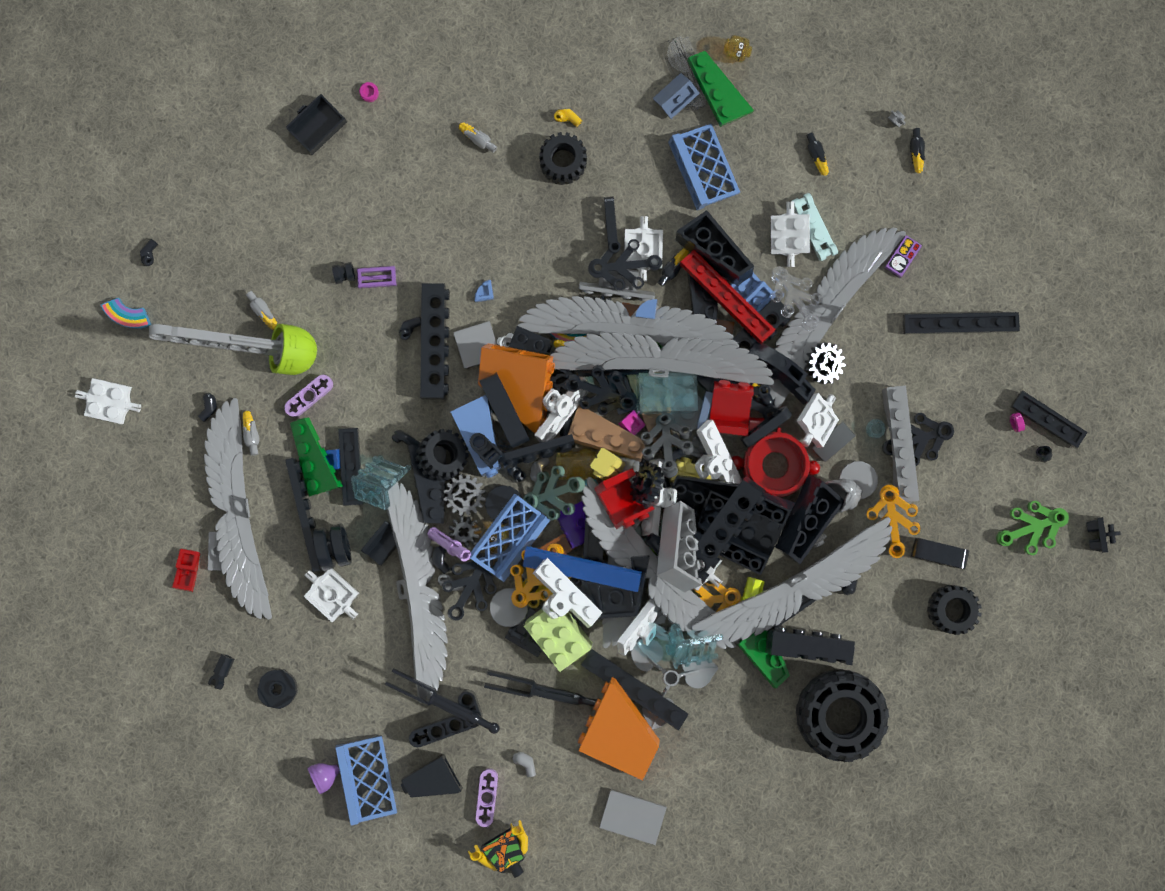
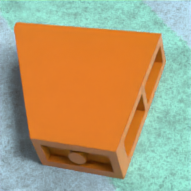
[478,343,555,434]
[577,677,660,781]

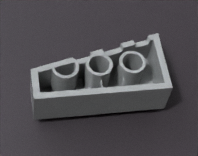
[657,501,702,592]

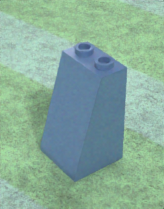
[451,395,501,478]

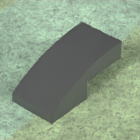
[813,422,856,462]

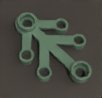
[523,466,585,520]

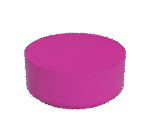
[359,82,379,102]
[1010,412,1025,432]

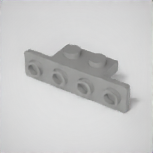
[579,269,655,301]

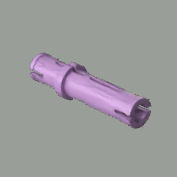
[427,527,471,562]

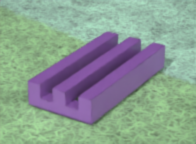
[357,266,397,288]

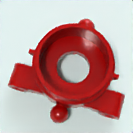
[731,417,820,497]

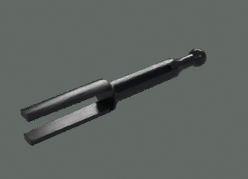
[385,668,500,734]
[484,670,600,707]

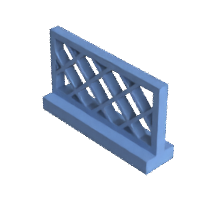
[668,124,740,210]
[470,494,550,582]
[335,736,397,825]

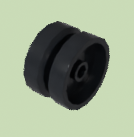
[313,523,352,571]

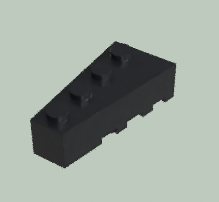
[675,210,754,286]
[775,474,844,564]
[765,627,855,665]

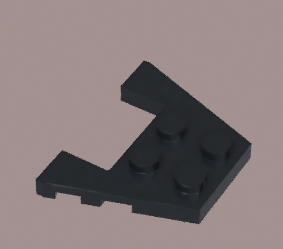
[580,555,650,619]

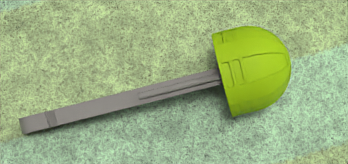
[149,324,317,375]

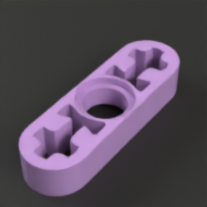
[285,375,333,417]
[476,768,498,827]

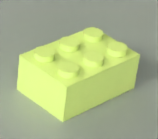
[524,609,593,672]

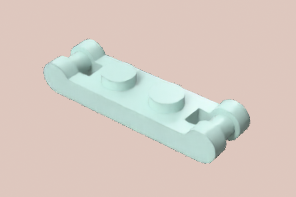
[791,193,838,261]

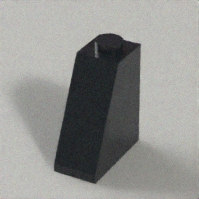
[401,754,463,798]

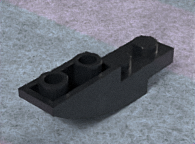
[748,341,816,405]

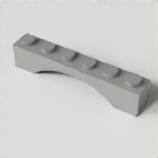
[882,385,919,502]

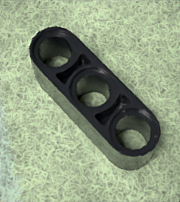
[911,538,970,569]

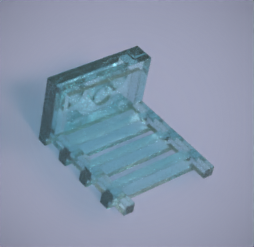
[351,455,411,510]
[666,624,723,669]

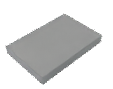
[599,789,667,845]

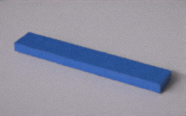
[523,546,642,592]

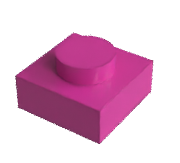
[618,410,645,435]

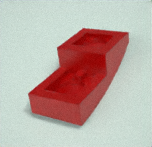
[172,549,200,592]

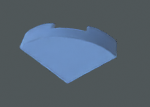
[475,280,494,302]
[635,299,657,319]

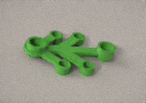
[996,501,1069,555]

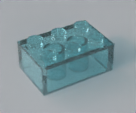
[636,372,698,414]

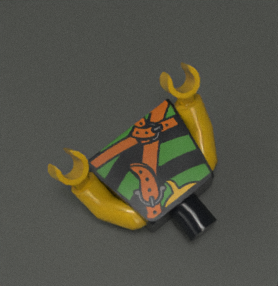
[468,820,528,878]

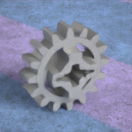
[444,474,486,516]

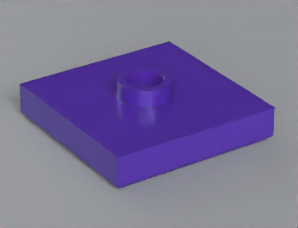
[557,501,586,549]

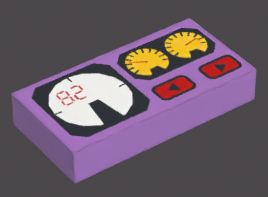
[885,235,922,278]

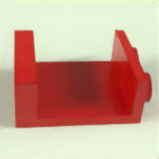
[710,380,754,436]
[594,468,655,530]

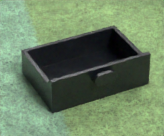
[286,94,347,155]

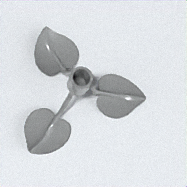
[631,638,718,729]

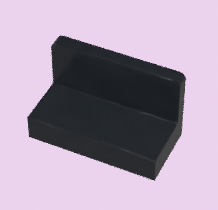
[361,521,397,566]

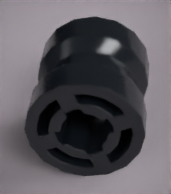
[332,262,355,284]

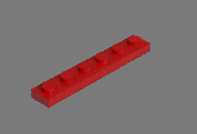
[680,250,776,344]

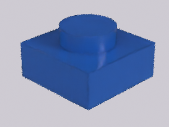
[325,449,341,469]

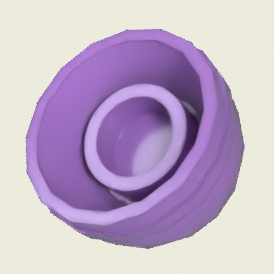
[308,763,340,794]

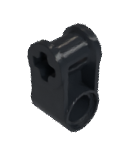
[469,433,505,469]

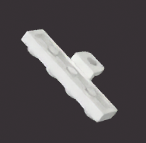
[535,377,589,443]
[695,420,742,484]
[641,459,677,537]
[533,558,602,628]
[617,599,661,656]

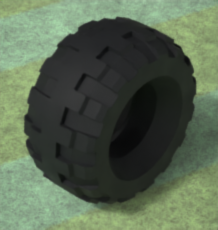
[796,669,889,762]

